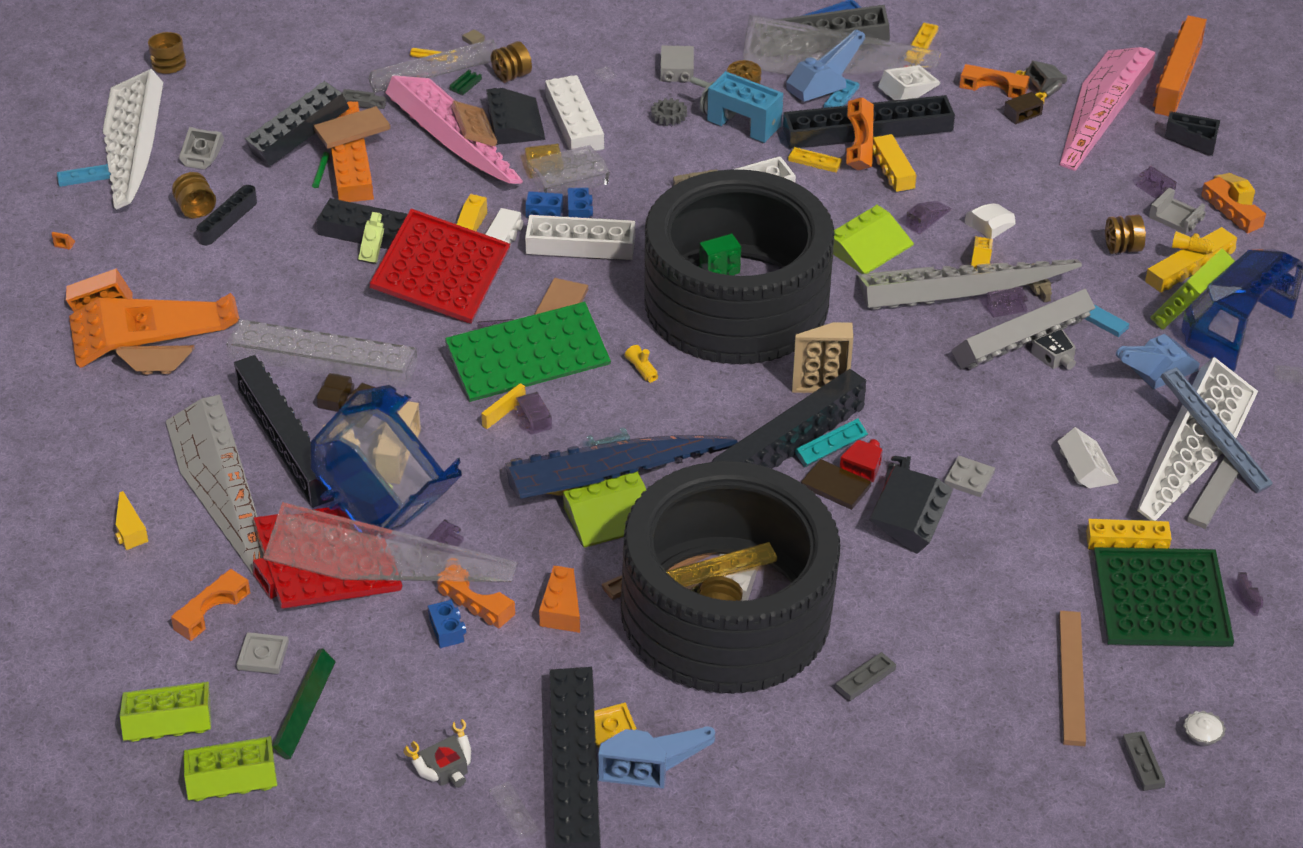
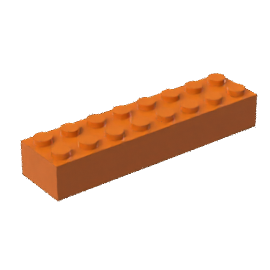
[1153,15,1207,116]
[330,101,374,202]

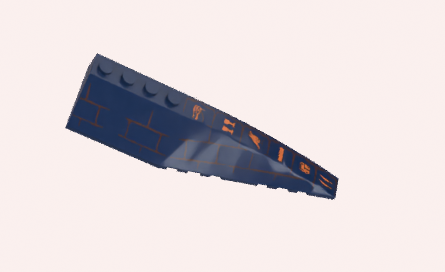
[505,435,738,499]

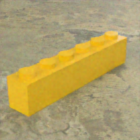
[1145,227,1237,293]

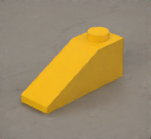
[1214,173,1255,205]
[457,194,487,231]
[971,236,993,268]
[115,491,149,550]

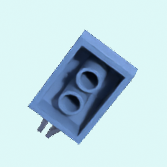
[786,30,865,102]
[1116,334,1200,389]
[599,726,715,788]

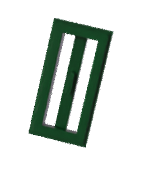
[449,69,482,96]

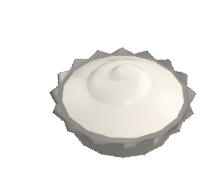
[1183,710,1226,746]

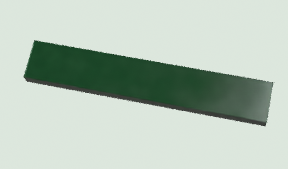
[272,648,336,760]

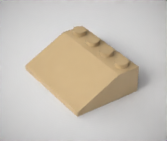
[792,322,853,393]

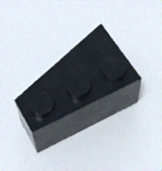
[1165,111,1220,156]

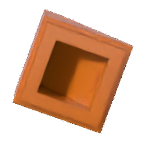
[51,232,75,249]

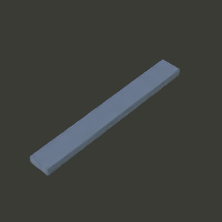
[1160,367,1273,494]

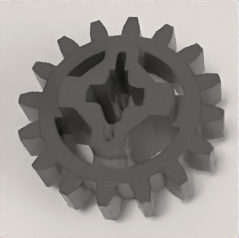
[651,98,687,126]

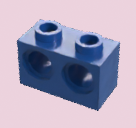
[568,188,593,218]
[526,191,563,218]
[428,600,467,648]

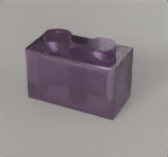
[514,392,552,435]

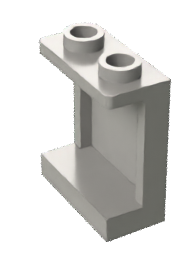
[661,46,694,82]
[1149,188,1206,234]

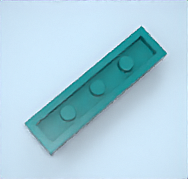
[794,418,868,467]

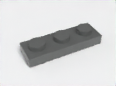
[835,652,896,701]
[1122,731,1166,791]

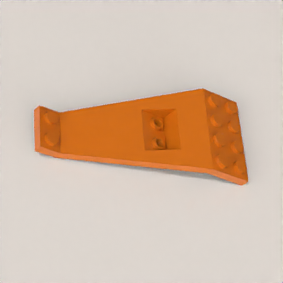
[69,293,240,368]

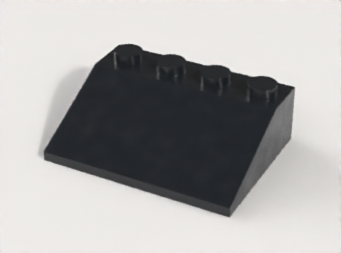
[486,88,545,145]
[869,465,953,554]

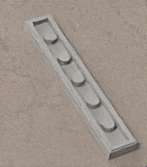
[1187,451,1250,529]

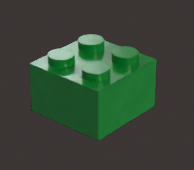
[699,234,741,276]

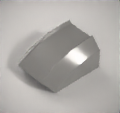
[179,127,224,169]

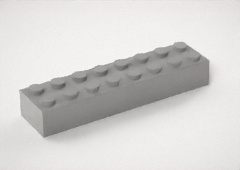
[951,289,1095,370]

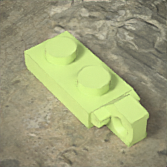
[358,212,384,263]

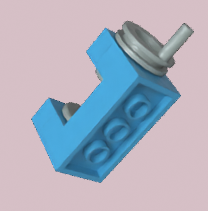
[690,71,783,143]

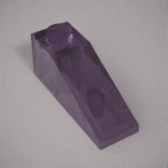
[906,201,951,235]

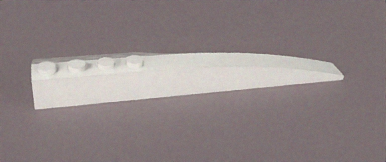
[103,69,163,210]

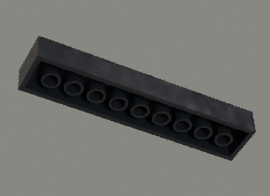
[783,95,955,148]
[234,355,335,508]
[712,369,866,469]
[550,667,601,848]

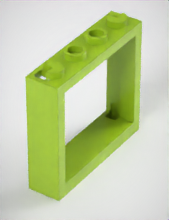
[1150,248,1235,330]

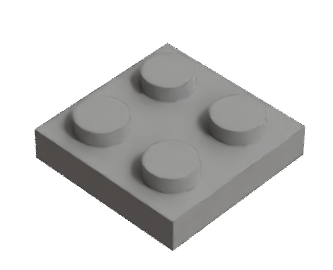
[944,456,995,498]
[237,632,289,674]

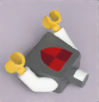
[404,719,471,788]

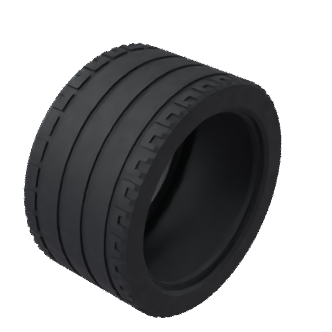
[644,169,834,364]
[621,461,841,694]

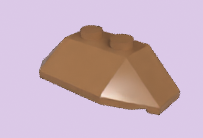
[116,345,195,374]

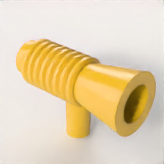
[1172,231,1214,254]
[625,345,658,383]

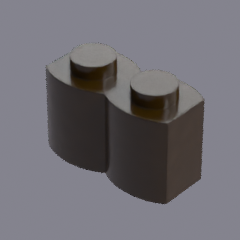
[317,373,354,412]

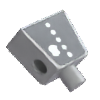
[1031,329,1076,370]

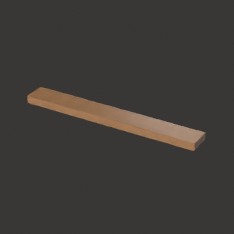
[1059,610,1086,746]

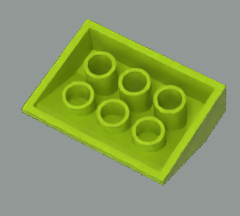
[833,205,914,274]
[563,472,646,548]
[120,681,211,742]
[184,736,277,801]

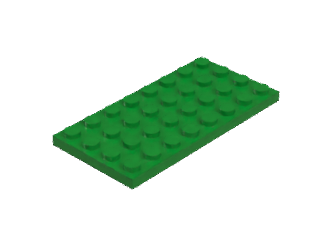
[445,302,611,402]

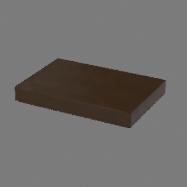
[801,459,871,510]

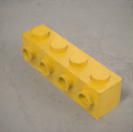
[872,134,916,192]
[1086,519,1172,550]

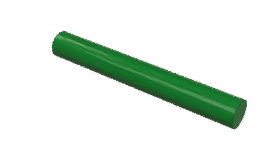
[312,152,329,188]

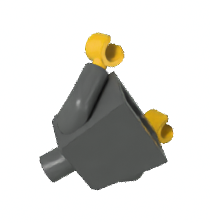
[1015,60,1067,103]

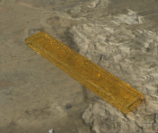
[666,542,777,587]

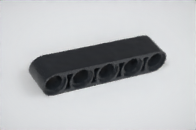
[196,185,257,246]

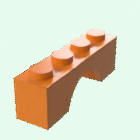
[959,64,1030,98]
[846,97,874,170]
[1201,176,1266,234]
[437,563,515,629]
[171,569,250,641]

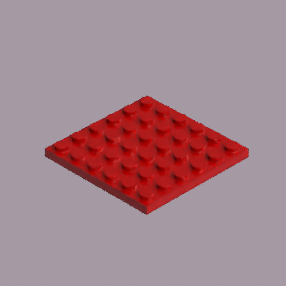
[369,208,511,324]
[253,502,402,609]

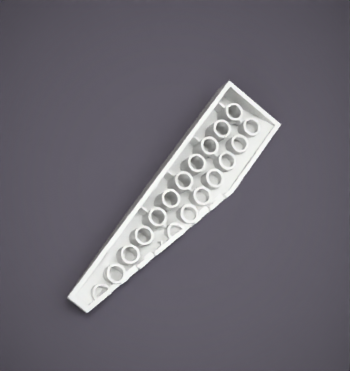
[1137,357,1258,521]

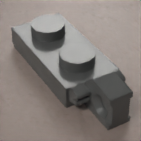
[342,89,386,109]

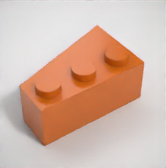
[66,268,133,312]
[539,565,580,633]

